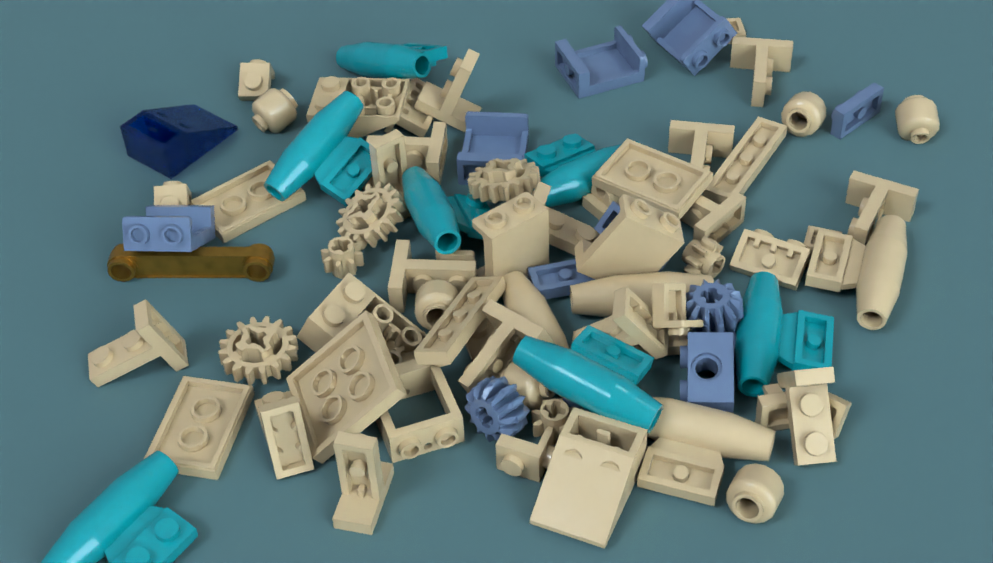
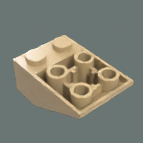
[306,76,410,138]
[297,273,427,364]
[529,407,648,549]

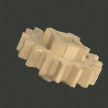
[467,158,541,203]
[336,181,407,250]
[218,316,299,385]

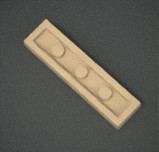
[703,116,787,205]
[413,276,506,367]

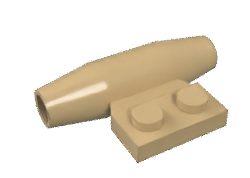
[805,215,907,330]
[465,271,569,361]
[570,271,714,356]
[637,397,776,506]

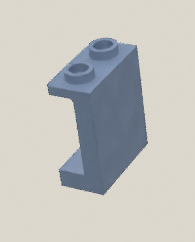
[642,0,737,76]
[555,25,648,99]
[457,111,529,185]
[122,205,216,252]

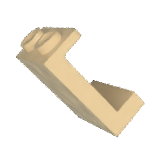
[472,192,549,296]
[574,194,684,279]

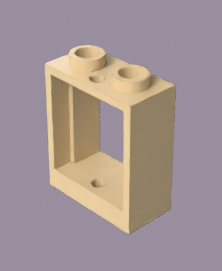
[375,359,465,463]

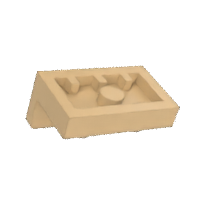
[384,78,433,137]
[729,229,811,291]

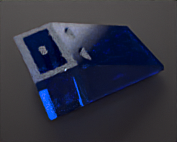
[120,104,238,179]

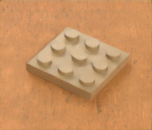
[286,310,407,464]

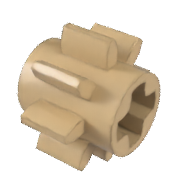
[321,236,364,279]
[682,236,725,278]
[532,398,576,445]

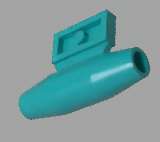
[336,41,448,79]
[264,91,373,207]
[524,133,640,208]
[402,166,491,254]
[734,272,834,397]
[512,325,663,433]
[40,451,198,563]

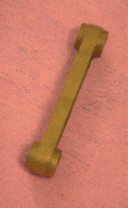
[107,243,275,282]

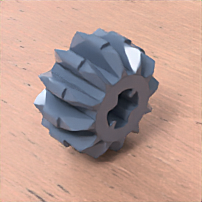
[686,278,744,333]
[464,376,530,442]

